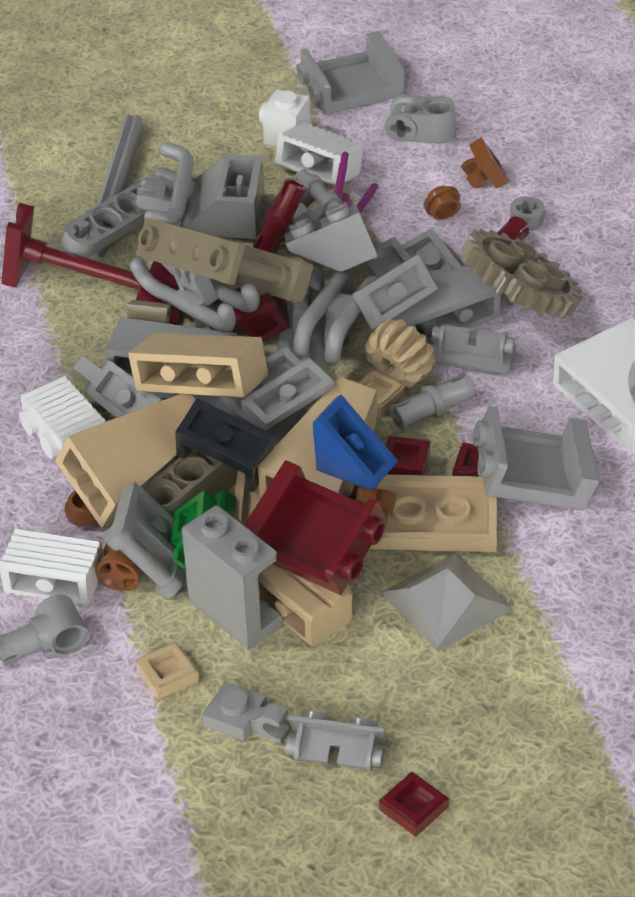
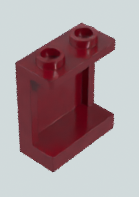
[244,460,386,595]

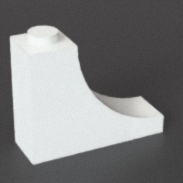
[553,317,635,455]

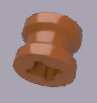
[96,538,148,591]

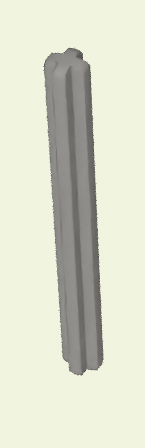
[86,114,143,262]

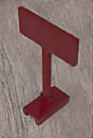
[1,203,182,325]

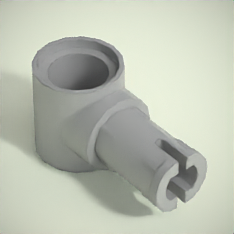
[0,595,89,666]

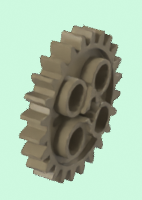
[461,229,583,319]

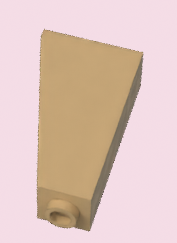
[258,376,377,498]
[55,394,196,528]

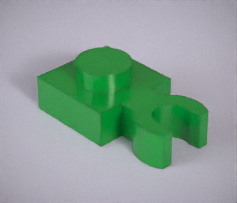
[171,490,217,570]

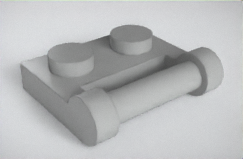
[104,482,186,598]

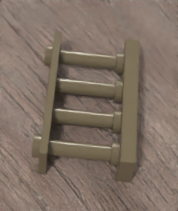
[135,217,314,304]

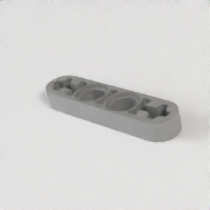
[61,180,148,258]

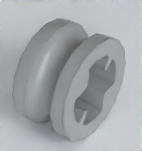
[510,196,544,231]

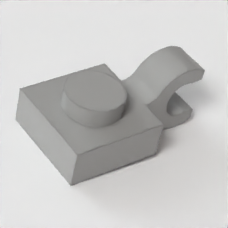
[202,681,290,743]

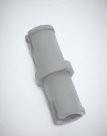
[390,373,475,430]

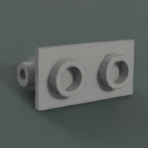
[431,323,516,374]
[285,711,388,771]

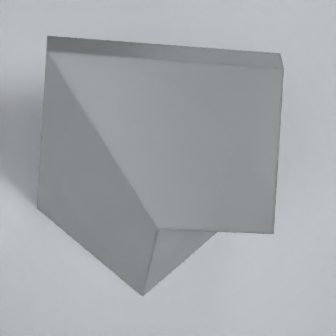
[384,552,511,651]

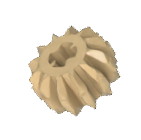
[364,318,436,388]

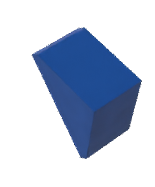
[312,394,398,490]

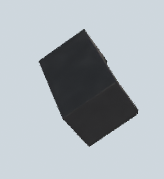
[175,398,274,492]

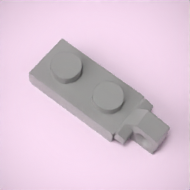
[73,355,163,417]

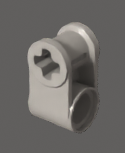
[385,95,456,144]

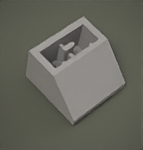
[181,154,265,239]
[284,202,378,272]

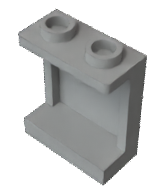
[296,31,404,115]
[473,406,599,510]
[182,506,282,650]

